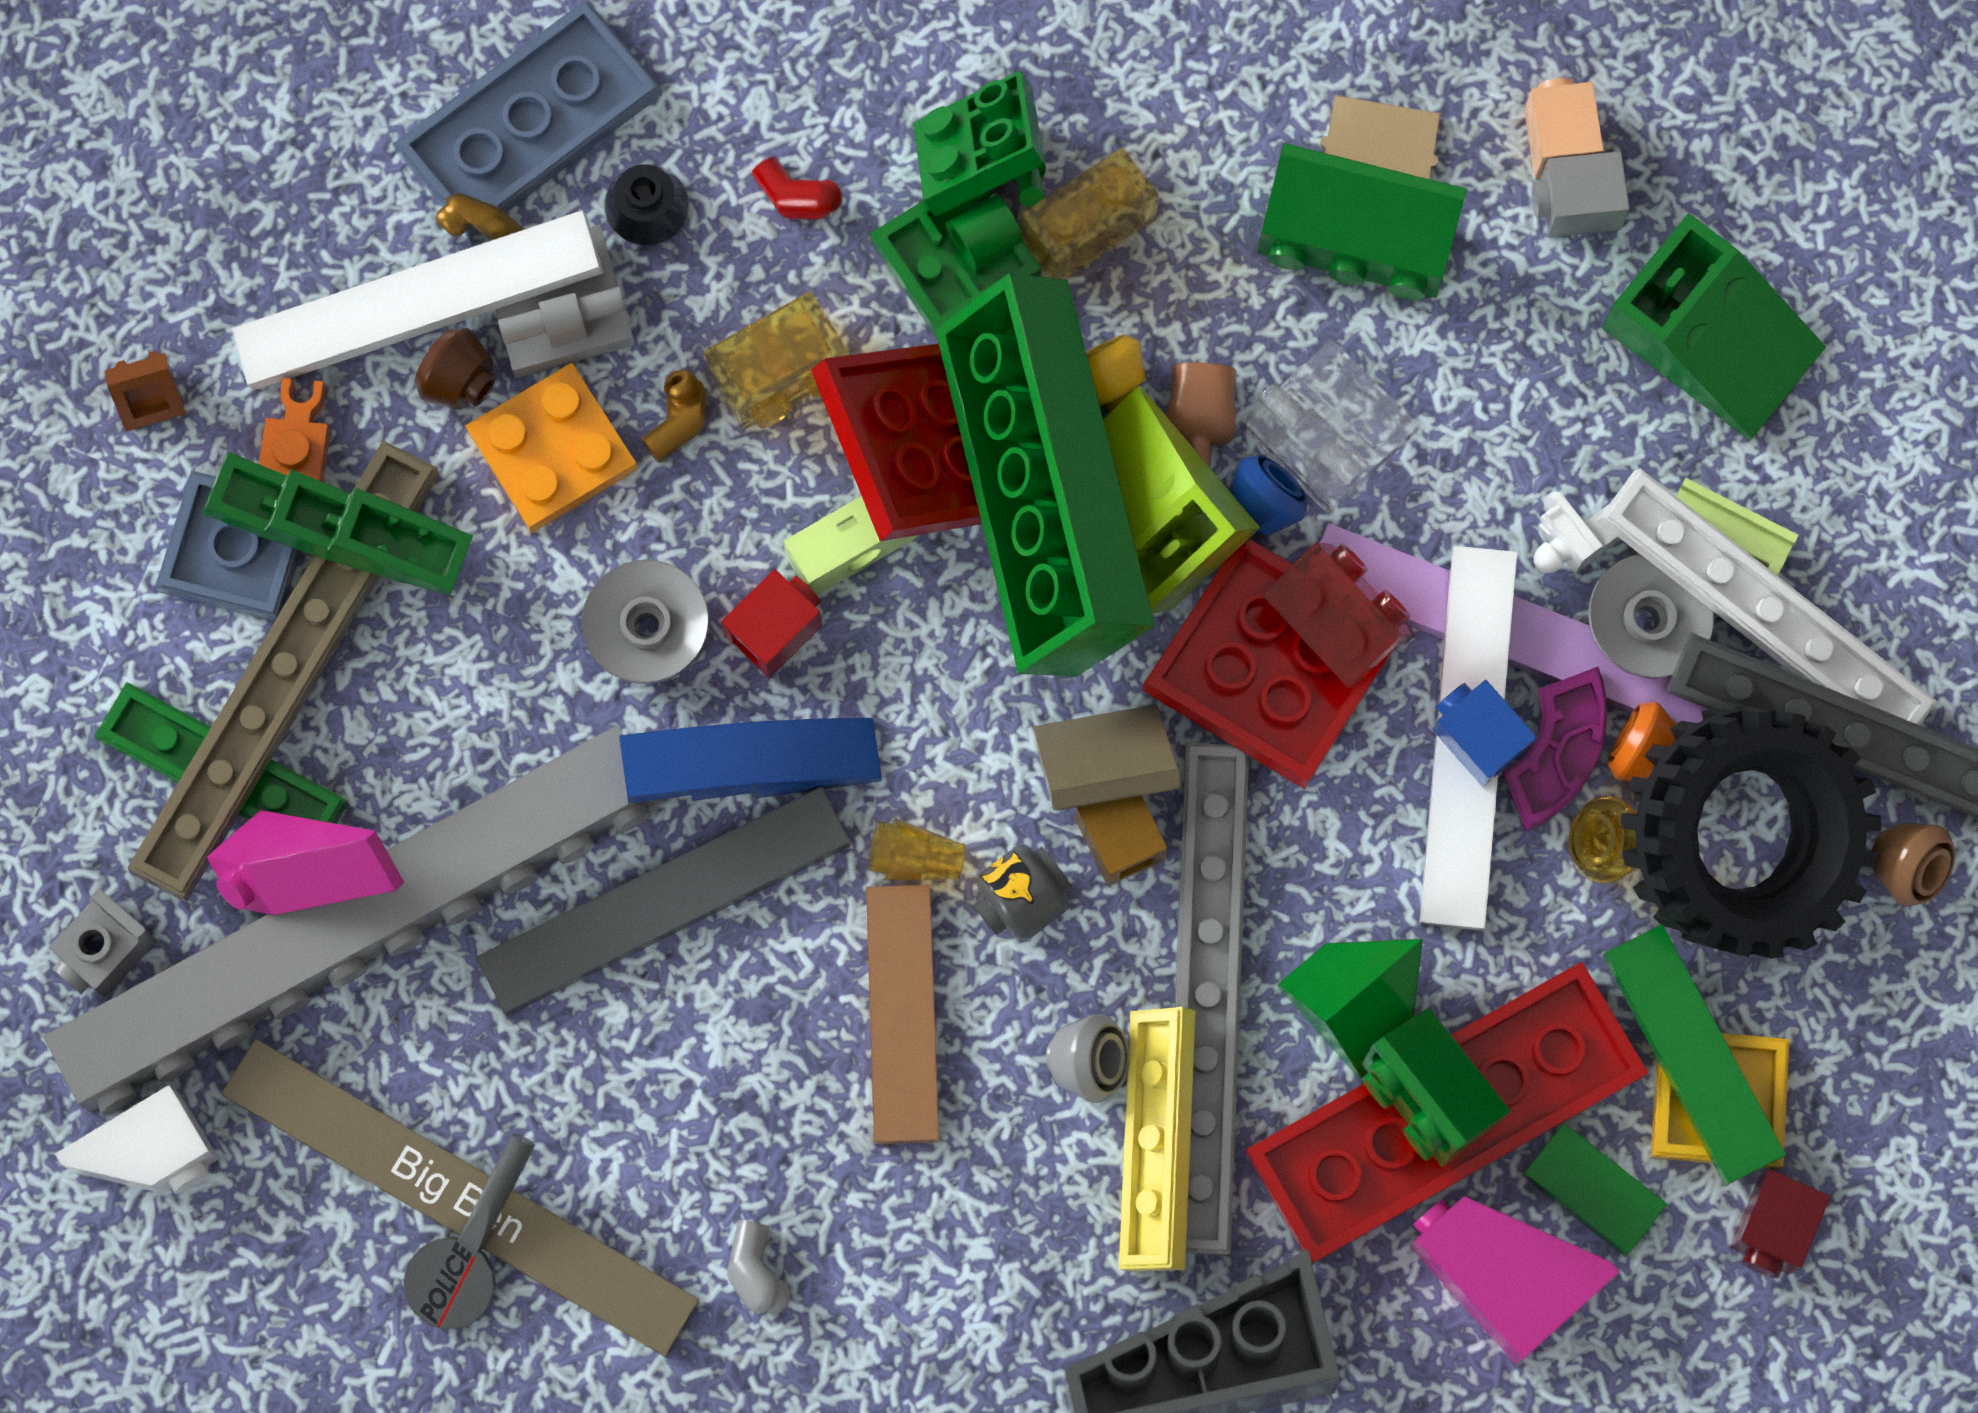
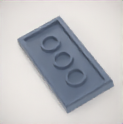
[392,0,663,240]

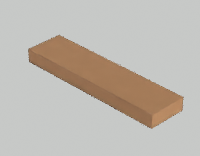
[866,885,939,1145]

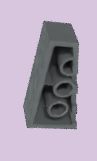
[1064,1250,1340,1413]

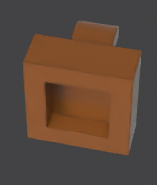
[104,351,186,432]

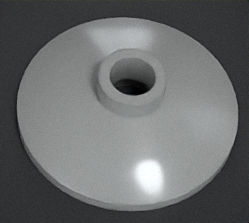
[1589,554,1714,679]
[582,560,709,684]

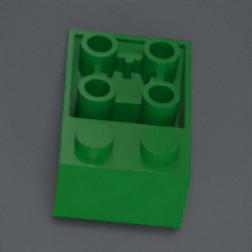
[1602,213,1826,441]

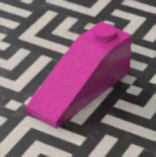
[206,810,405,915]

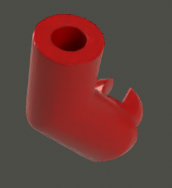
[751,156,842,220]

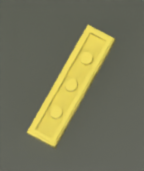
[1119,1007,1196,1271]

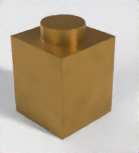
[1075,795,1168,887]

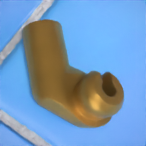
[436,193,525,241]
[641,370,707,463]

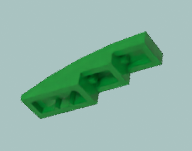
[201,451,473,595]

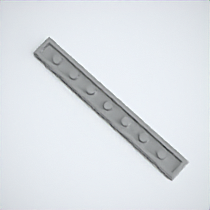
[1174,743,1249,1257]

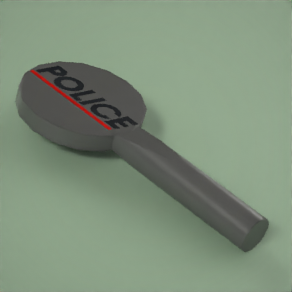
[403,1133,535,1330]

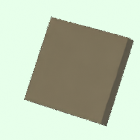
[1033,704,1180,811]

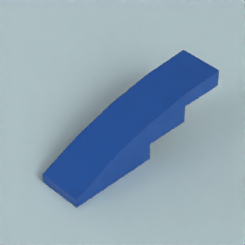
[619,718,882,804]

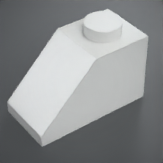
[55,1085,219,1194]

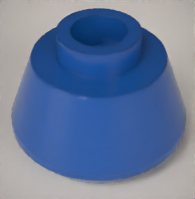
[1228,455,1308,536]

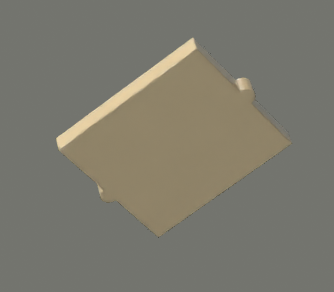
[1320,95,1440,179]

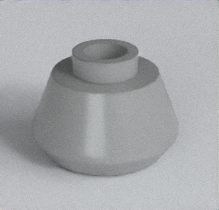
[1046,1014,1129,1103]

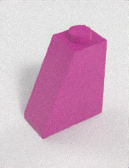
[1410,1196,1620,1364]

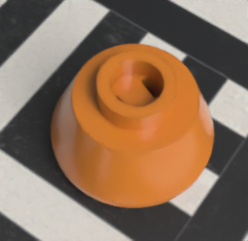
[1607,701,1677,782]

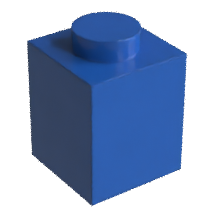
[1432,679,1537,787]

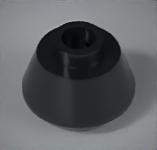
[604,164,689,245]

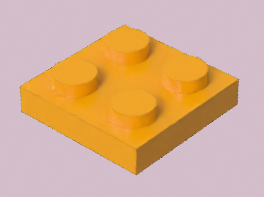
[465,363,638,533]

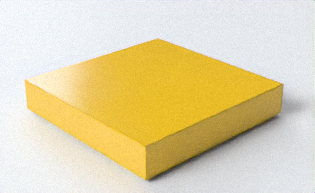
[1650,1033,1790,1170]

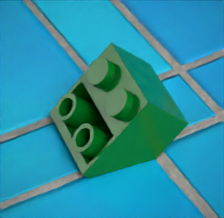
[1362,1007,1511,1167]

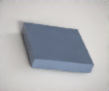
[155,470,300,621]

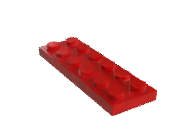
[1245,961,1648,1265]

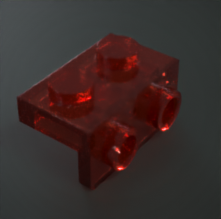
[1263,542,1415,688]

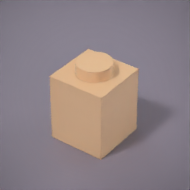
[1524,78,1604,179]

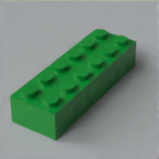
[936,273,1155,677]

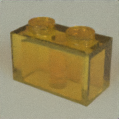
[1021,147,1159,280]
[702,291,849,431]

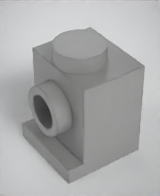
[48,888,158,998]

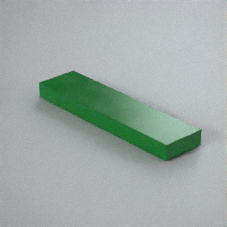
[94,682,349,824]
[1603,924,1786,1186]

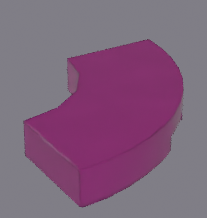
[1502,666,1607,832]

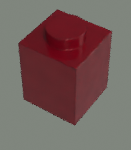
[1729,1169,1831,1278]

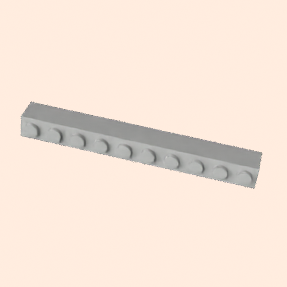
[43,725,658,1114]

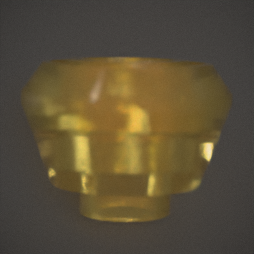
[1569,796,1639,884]

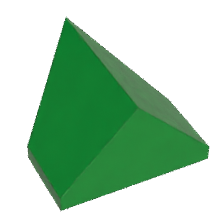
[1277,939,1423,1082]

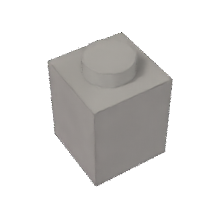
[1532,151,1630,237]

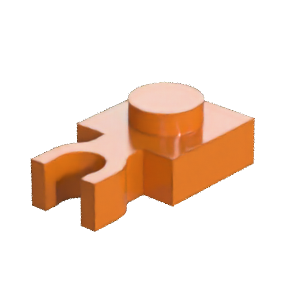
[259,377,331,482]

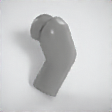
[727,1220,790,1315]

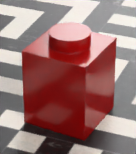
[721,569,822,679]

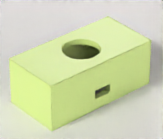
[783,496,919,595]

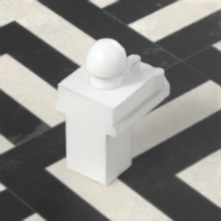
[1534,491,1621,574]

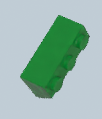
[1257,143,1467,300]

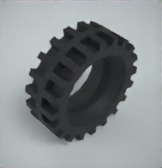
[1621,706,1881,959]

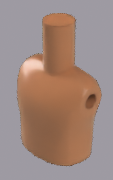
[1167,362,1237,467]

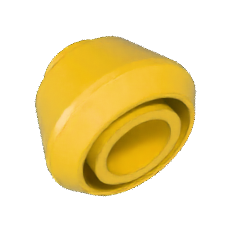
[1086,334,1146,413]

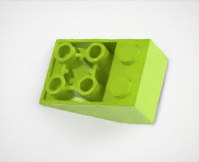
[1103,386,1260,614]

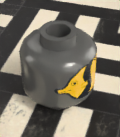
[973,845,1072,940]

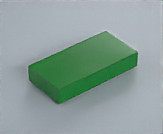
[1522,1123,1667,1257]

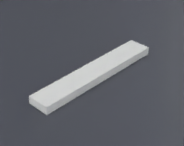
[232,210,604,391]
[1597,468,1937,725]
[1419,546,1517,931]

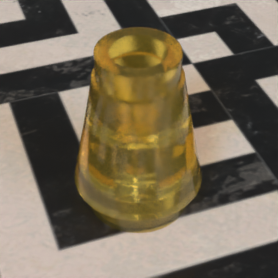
[868,817,965,881]

